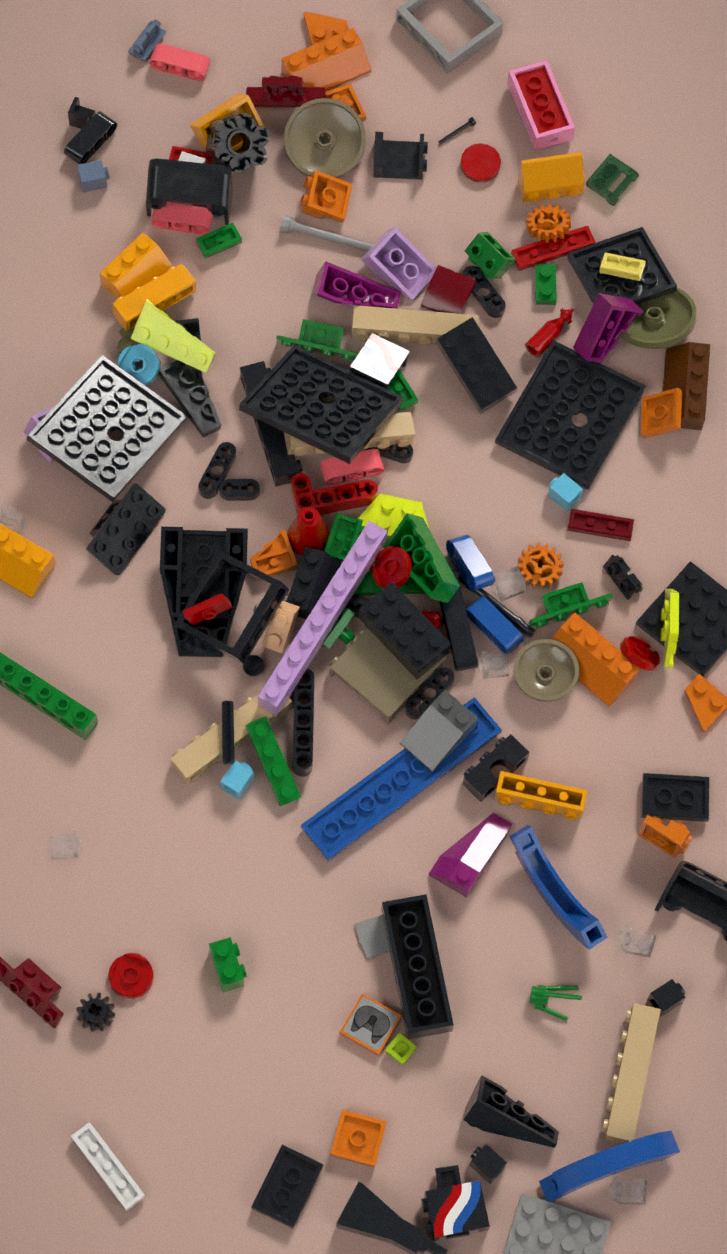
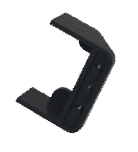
[146,158,233,225]
[654,861,727,941]

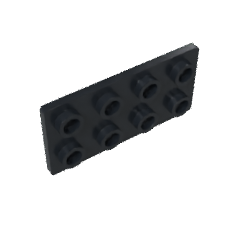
[86,483,166,575]

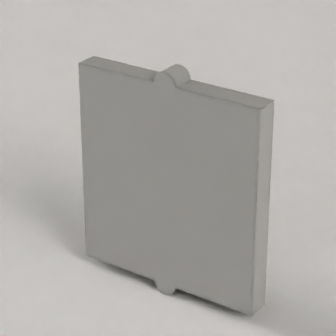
[354,915,390,959]

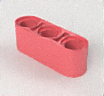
[149,43,211,81]
[151,202,213,235]
[320,449,384,485]

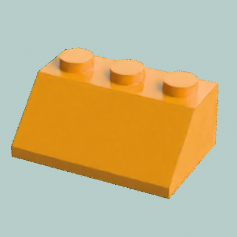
[190,93,265,162]
[518,152,585,203]
[100,233,173,298]
[0,524,56,598]

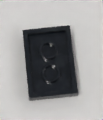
[641,773,709,822]
[251,1144,324,1229]

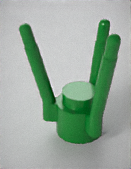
[529,985,582,1021]

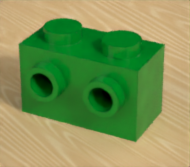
[464,232,516,279]
[209,937,247,993]

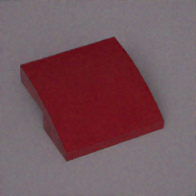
[421,265,476,314]

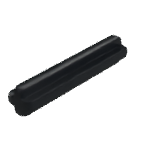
[222,701,235,765]

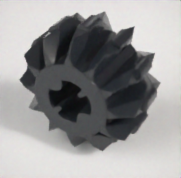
[76,993,115,1032]

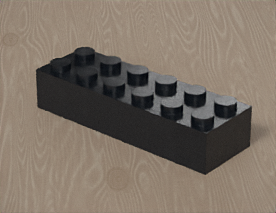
[381,894,454,1040]

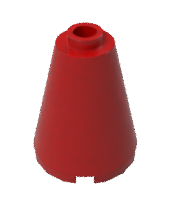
[287,507,329,555]

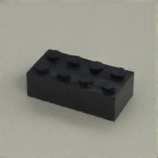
[436,317,517,414]
[359,582,451,679]

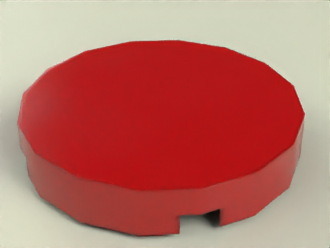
[460,143,501,182]
[372,546,412,588]
[620,636,660,671]
[108,953,154,999]

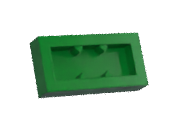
[321,608,355,649]

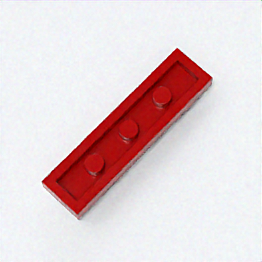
[511,225,596,271]

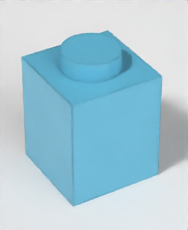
[548,473,583,511]
[220,760,254,800]

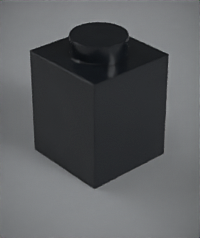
[648,979,686,1017]
[470,1144,507,1184]

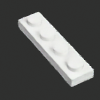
[71,1122,145,1211]

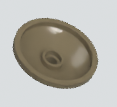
[513,639,579,702]

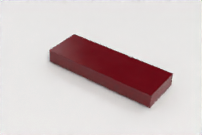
[567,509,634,542]

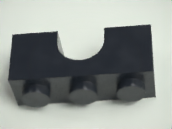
[462,734,529,802]

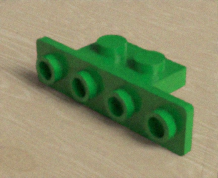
[276,319,359,360]
[528,582,613,628]

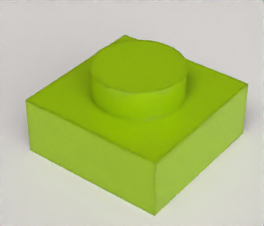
[385,1033,417,1066]

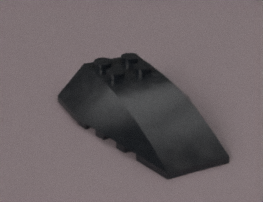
[160,526,248,658]

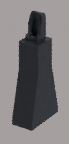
[336,1182,448,1254]

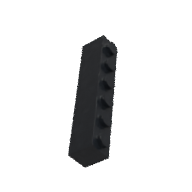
[240,361,303,487]

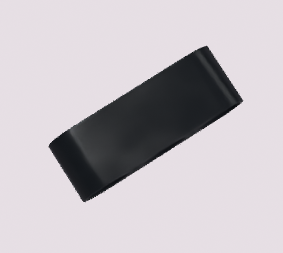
[64,111,117,164]

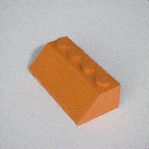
[281,27,371,91]
[552,613,640,707]

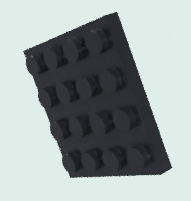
[567,227,677,305]
[636,561,727,677]

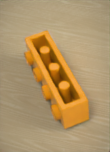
[112,264,196,332]
[494,771,588,820]

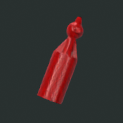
[525,308,574,357]

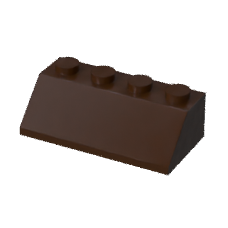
[663,342,710,430]

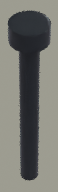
[438,117,476,145]

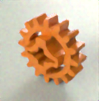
[526,204,571,243]
[517,543,564,590]

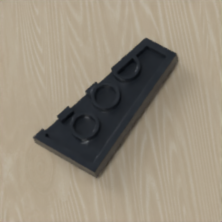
[158,360,221,438]

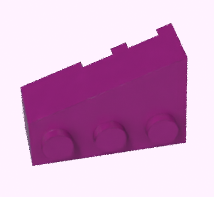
[573,293,643,363]

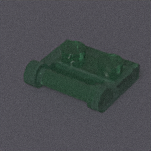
[585,154,639,206]

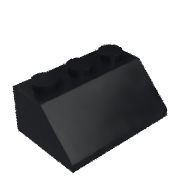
[287,546,342,619]

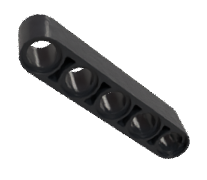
[439,569,478,672]
[293,668,314,777]

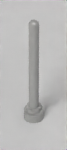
[280,215,374,251]

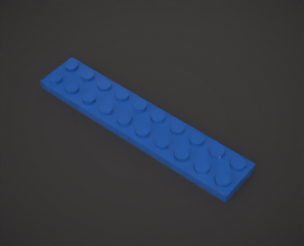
[301,697,502,861]

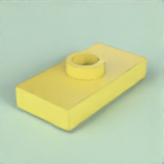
[600,253,645,281]

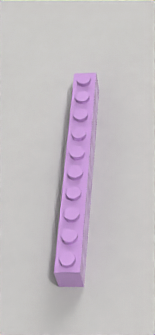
[258,521,388,716]

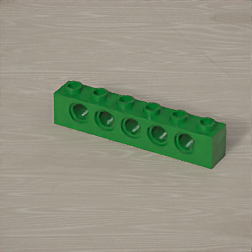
[0,652,98,740]

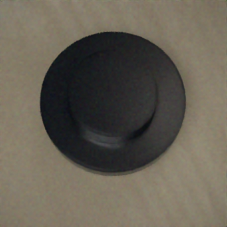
[243,655,264,676]

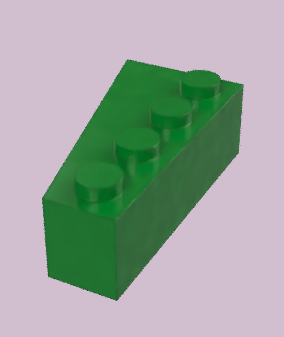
[383,513,460,603]

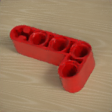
[291,473,378,515]

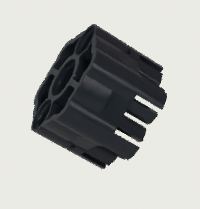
[206,112,271,174]

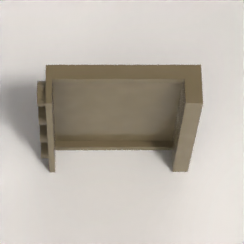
[329,626,447,724]

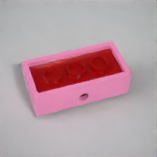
[507,60,575,151]

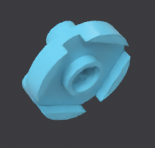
[118,344,161,386]

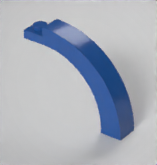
[509,825,608,950]
[539,1131,680,1202]

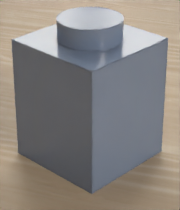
[77,160,110,193]

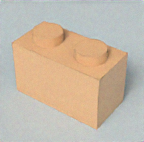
[262,601,300,653]

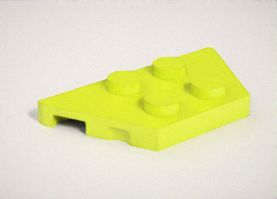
[358,494,429,539]
[661,589,679,668]

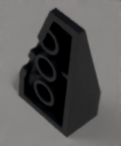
[463,1075,559,1148]

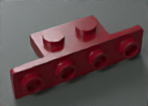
[246,75,326,107]
[0,957,64,1028]

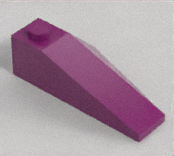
[313,261,401,309]
[428,813,512,898]

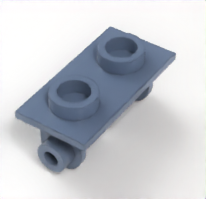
[128,19,166,61]

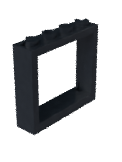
[175,550,289,664]

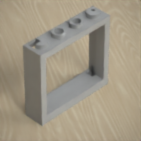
[396,0,503,74]

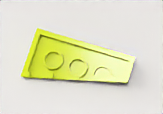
[131,300,216,373]

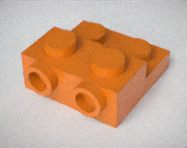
[299,170,352,223]
[638,815,693,859]

